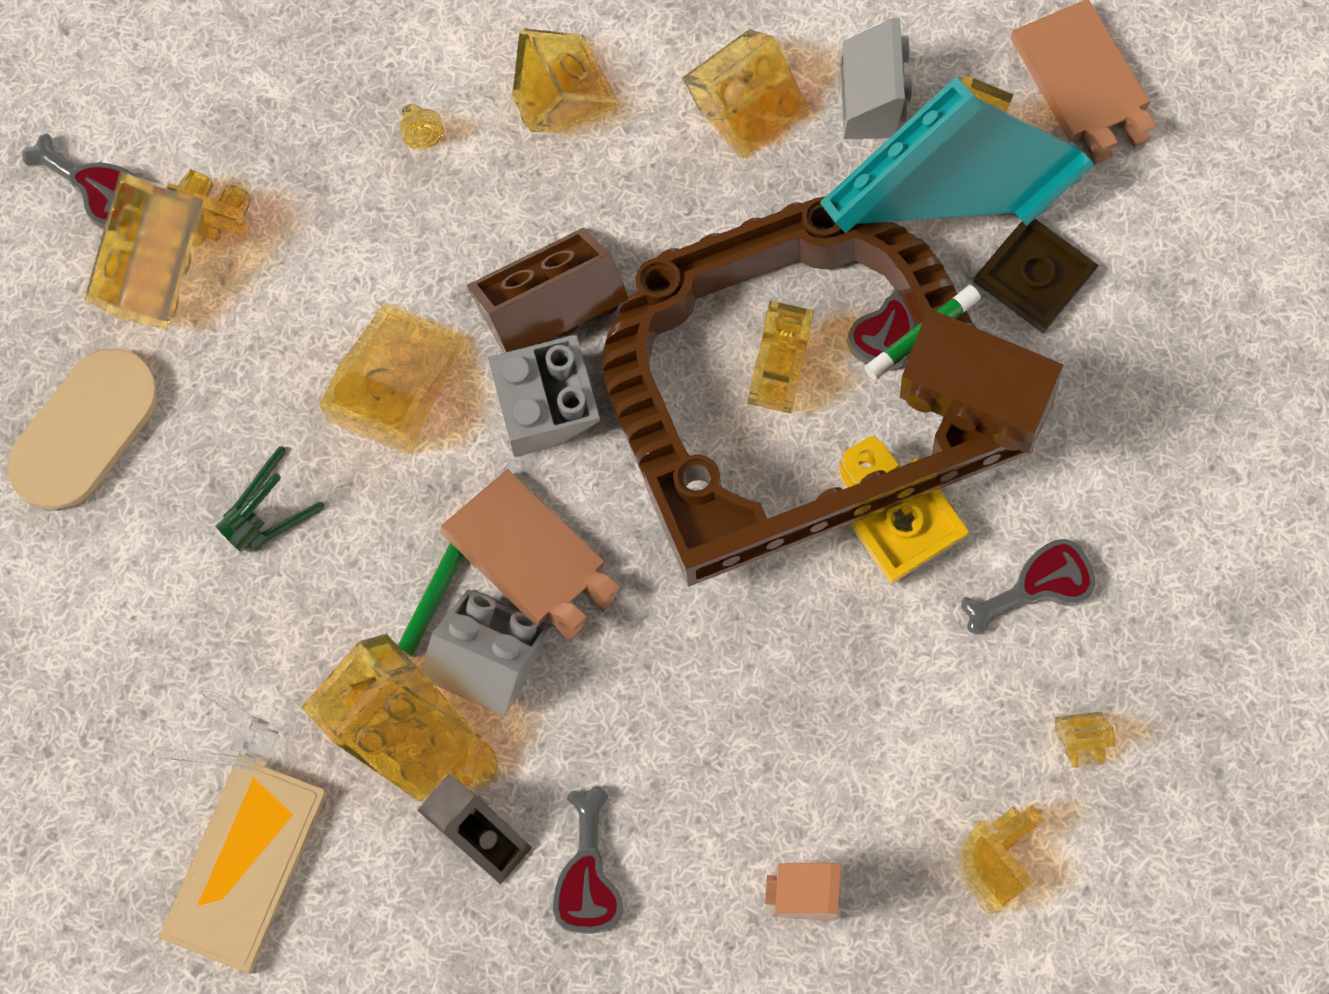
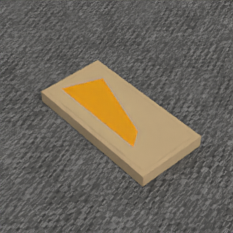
[159,756,328,974]

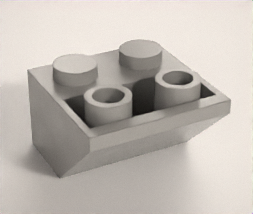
[840,18,912,139]
[488,335,600,457]
[419,589,551,716]

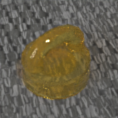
[399,104,445,149]
[450,740,499,789]

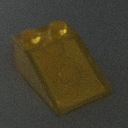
[319,303,465,455]

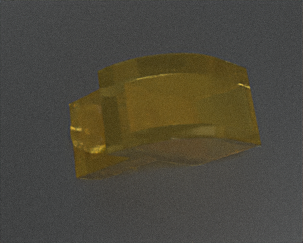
[747,301,815,414]
[959,805,1045,915]

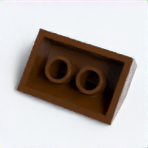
[466,227,629,353]
[900,308,1064,454]

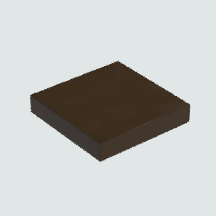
[973,219,1099,334]

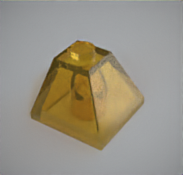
[512,28,620,133]

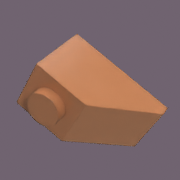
[765,863,841,921]

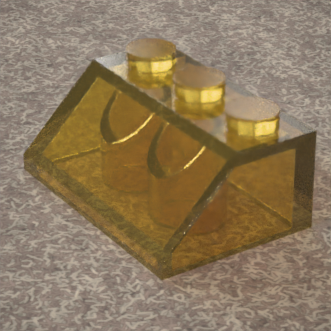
[84,171,204,330]

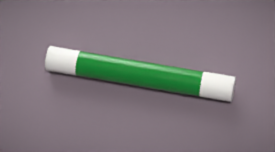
[864,285,981,381]

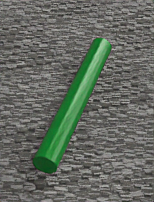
[396,543,464,657]

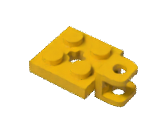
[839,436,969,585]

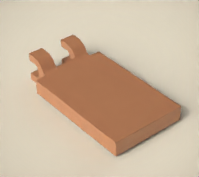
[1010,0,1156,164]
[440,469,620,642]

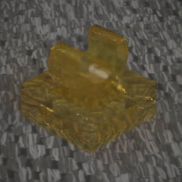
[1055,711,1115,768]

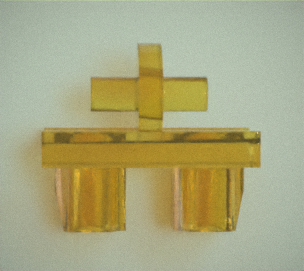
[163,169,251,248]

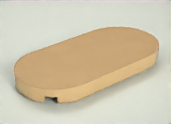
[8,349,158,511]

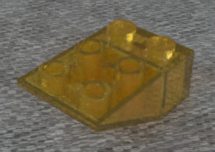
[301,633,481,802]

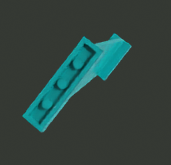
[820,77,1095,233]

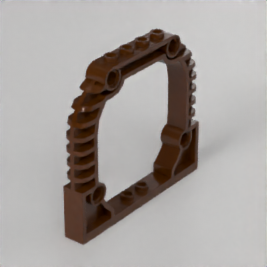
[602,197,1034,587]

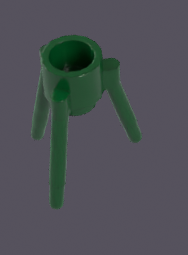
[215,446,325,552]

